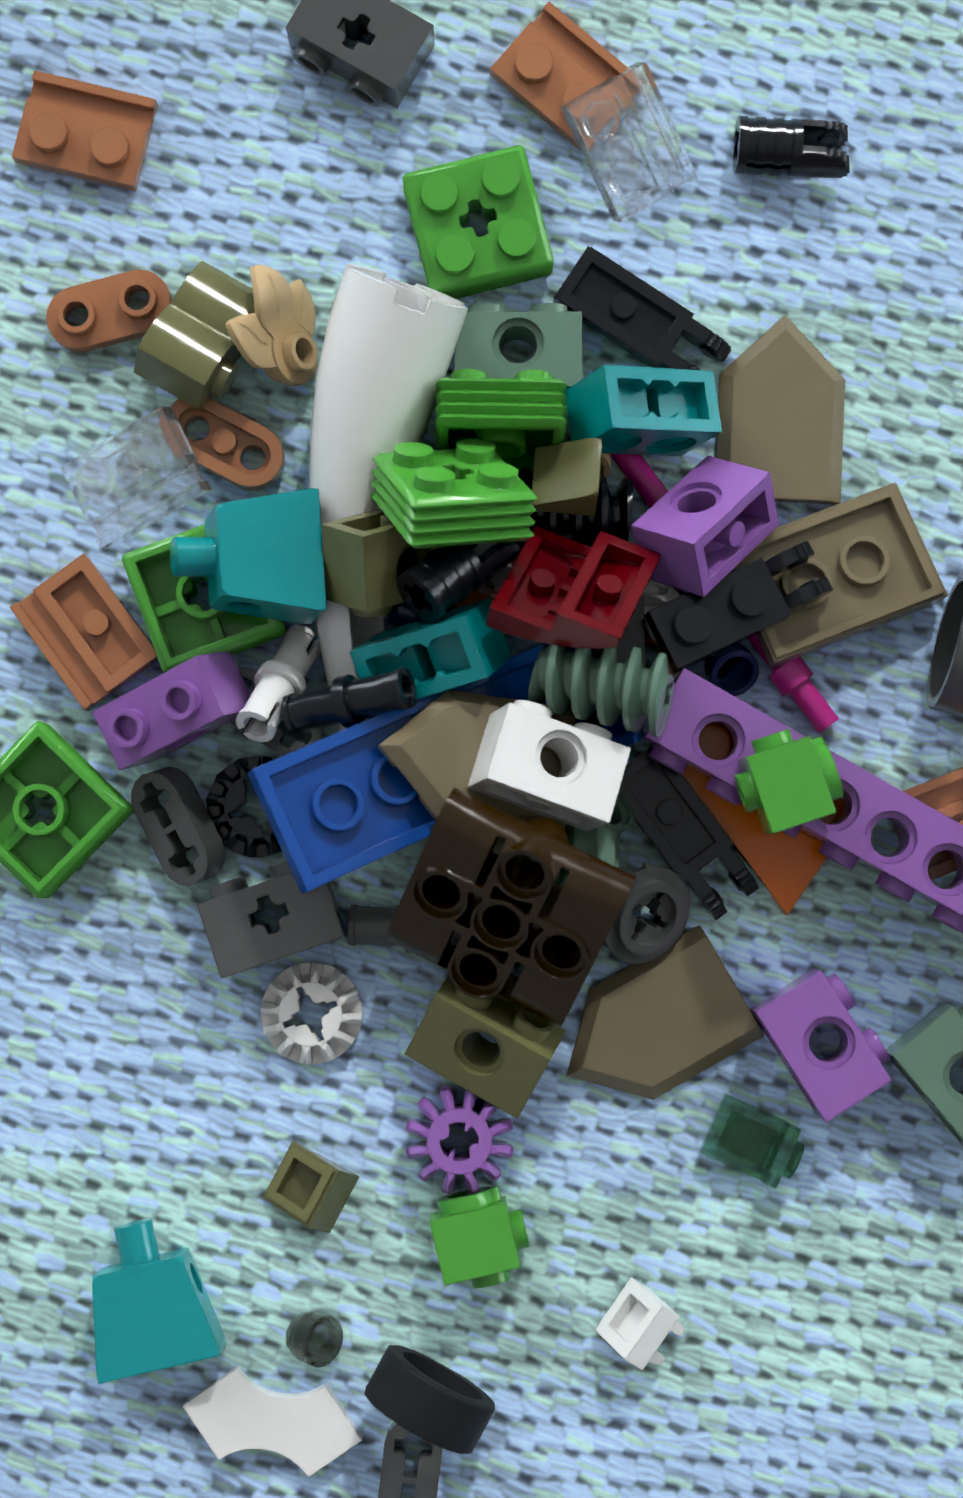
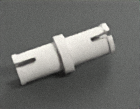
[236,625,321,742]

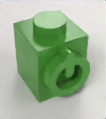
[734,729,843,834]
[430,1186,530,1288]

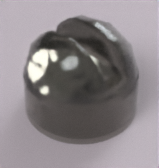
[286,1311,343,1368]

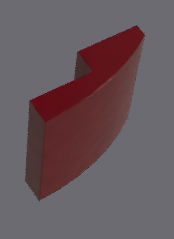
[485,526,661,649]

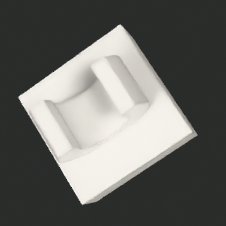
[595,1277,685,1370]

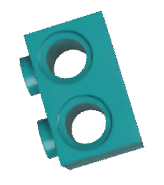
[566,365,722,456]
[349,597,512,699]

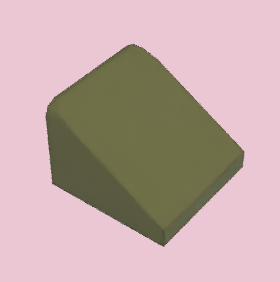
[531,438,602,516]
[263,1141,359,1233]

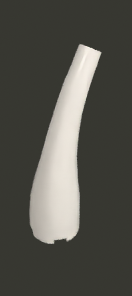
[309,264,469,731]

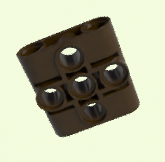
[385,787,636,1026]

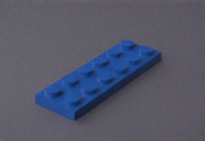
[247,643,645,894]

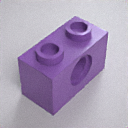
[631,456,779,597]
[93,651,251,770]
[750,968,892,1123]

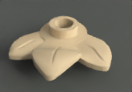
[226,264,318,386]

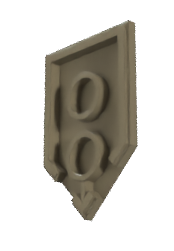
[716,315,845,505]
[377,689,575,830]
[566,925,764,1100]

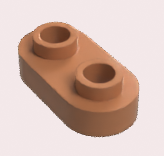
[46,270,172,353]
[164,398,285,491]

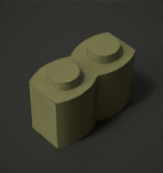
[134,261,255,410]

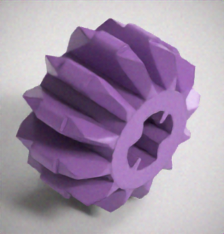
[406,1084,513,1194]

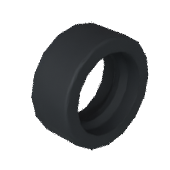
[364,1345,495,1454]

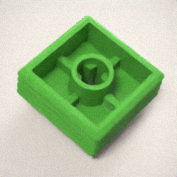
[402,145,554,299]
[435,369,567,473]
[371,438,538,549]
[122,524,286,673]
[0,721,134,898]

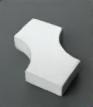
[183,1366,363,1477]

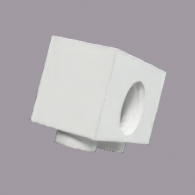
[467,700,631,831]

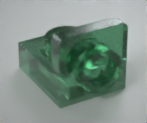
[699,1092,805,1189]

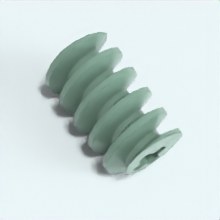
[527,644,674,738]

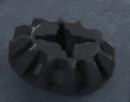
[206,756,282,857]

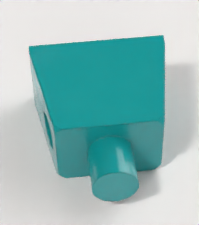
[170,488,326,624]
[92,1218,226,1384]

